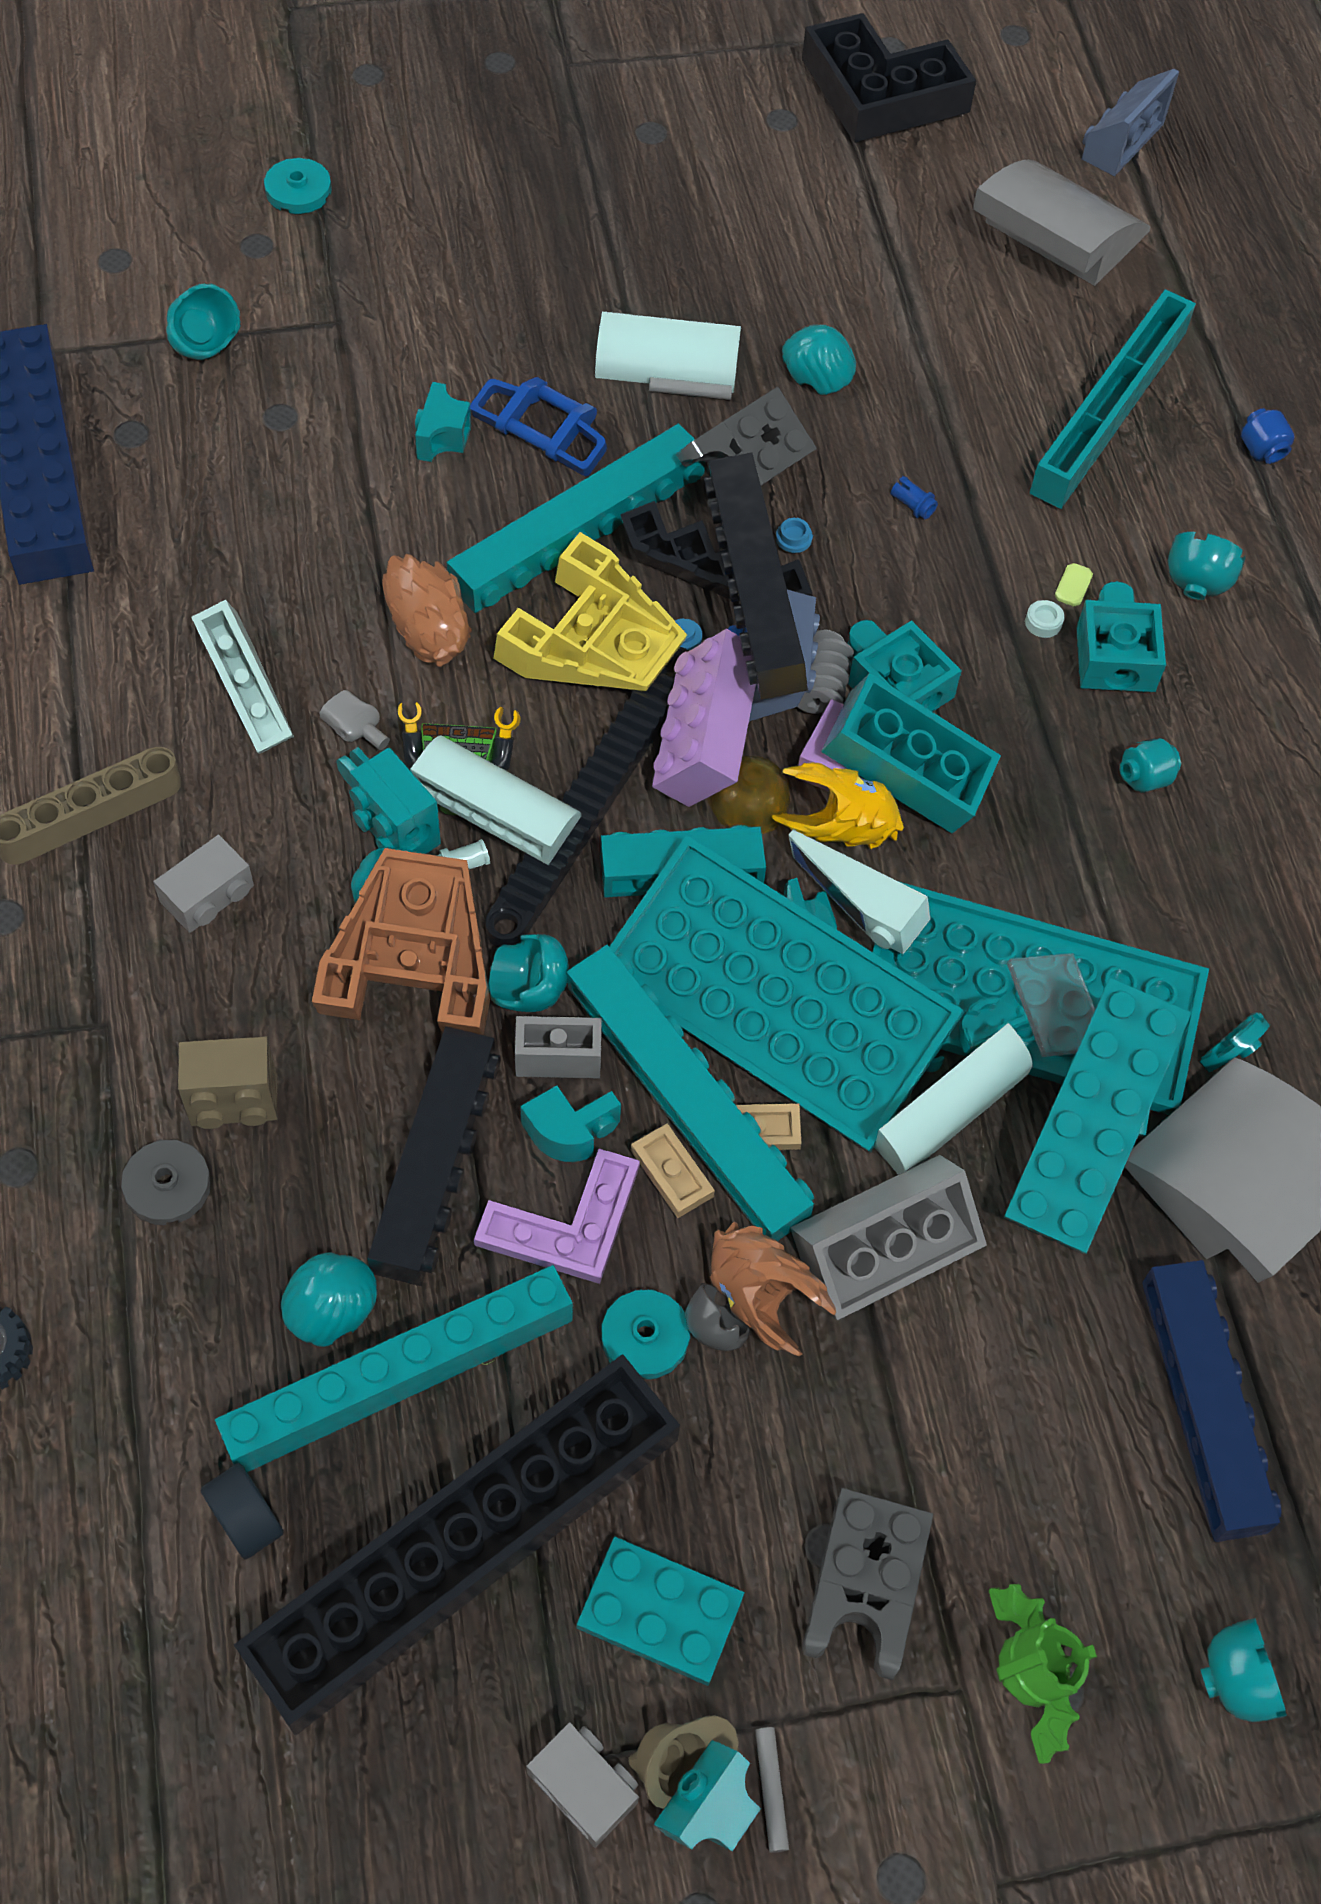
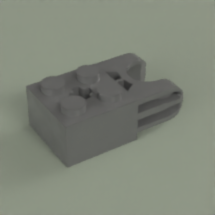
[676,386,817,507]
[802,1488,933,1680]

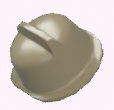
[628,1715,739,1809]

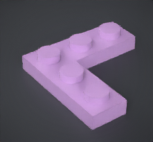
[474,1149,640,1284]

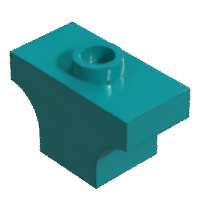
[415,382,471,462]
[654,1740,761,1851]

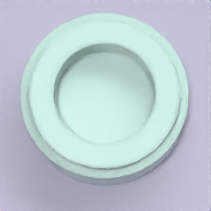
[1025,600,1064,638]

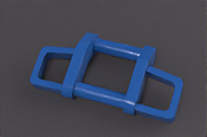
[470,377,607,476]

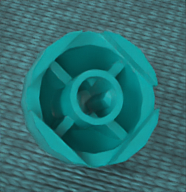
[1168,532,1246,600]
[1200,1618,1287,1722]

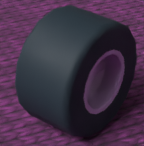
[201,1463,284,1559]

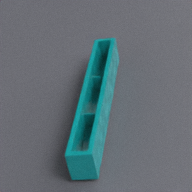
[1029,289,1196,509]
[446,423,705,613]
[566,944,814,1241]
[215,1265,573,1472]

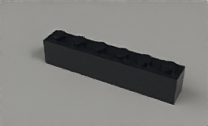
[367,1026,501,1287]

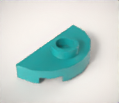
[959,997,1034,1053]
[1200,1012,1270,1072]

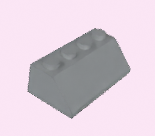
[790,1155,987,1320]

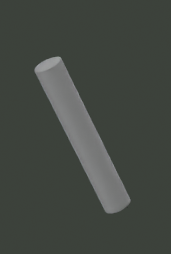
[649,377,732,400]
[755,1727,789,1853]

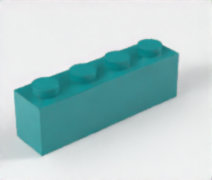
[600,825,766,897]

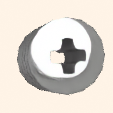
[798,629,854,714]

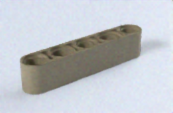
[0,747,182,865]

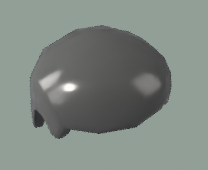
[685,1283,750,1351]

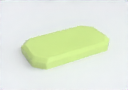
[1055,563,1093,606]

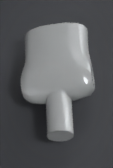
[320,690,390,750]

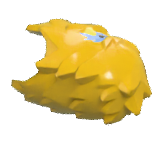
[772,762,904,849]

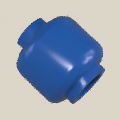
[1241,408,1295,464]

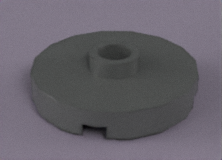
[121,1140,211,1225]

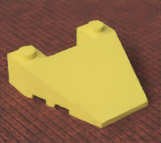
[493,532,687,691]

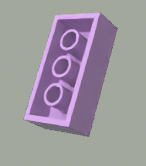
[652,628,756,807]

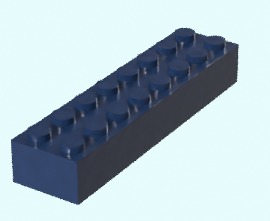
[0,324,94,585]

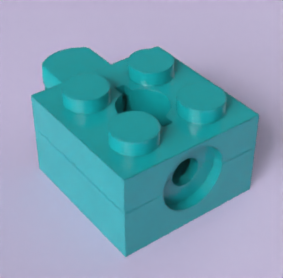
[1076,581,1166,692]
[847,620,962,712]
[336,747,441,854]

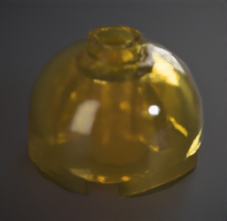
[712,756,790,835]

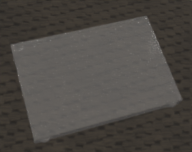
[1007,953,1095,1057]

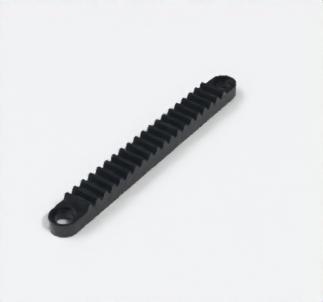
[485,647,689,948]

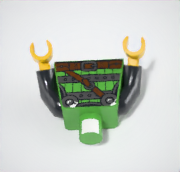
[398,702,521,815]

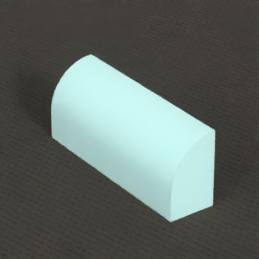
[595,312,741,393]
[410,735,581,865]
[874,1023,1032,1175]

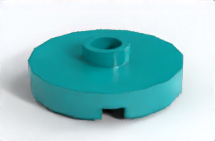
[264,158,332,214]
[601,1290,690,1379]

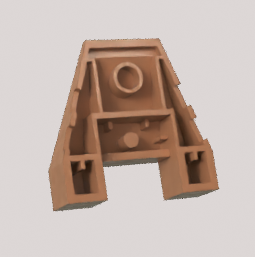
[312,848,490,1035]

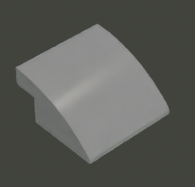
[973,160,1151,286]
[1125,1058,1321,1283]

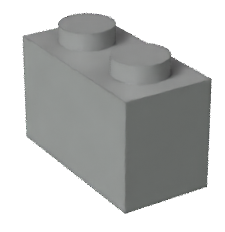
[153,834,254,933]
[515,1016,602,1078]
[526,1722,639,1848]

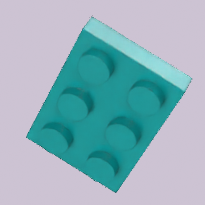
[576,1536,745,1686]

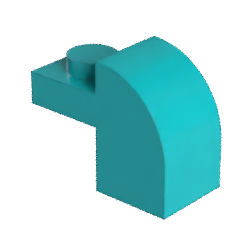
[520,1086,621,1162]

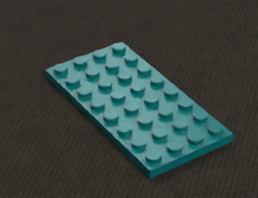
[609,835,964,1153]
[873,881,1209,1115]

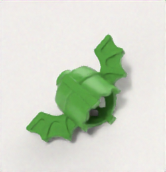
[989,1584,1097,1764]

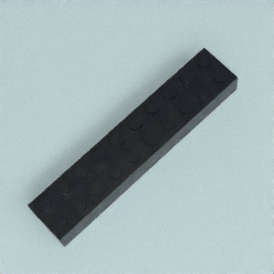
[234,1354,680,1736]

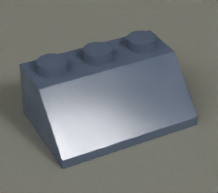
[1082,69,1179,177]
[749,590,820,721]

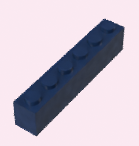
[1142,1260,1281,1542]

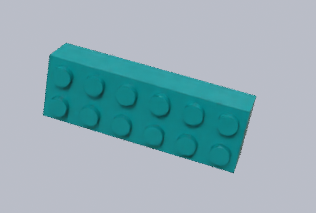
[1003,977,1192,1254]

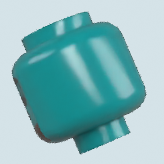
[1120,738,1181,793]

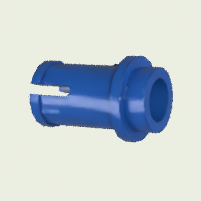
[891,476,938,519]

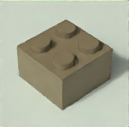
[178,1036,277,1129]

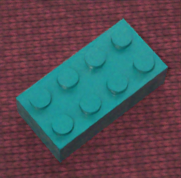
[821,673,1001,833]

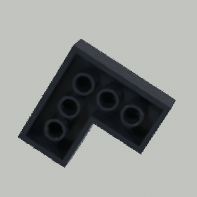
[802,13,976,143]

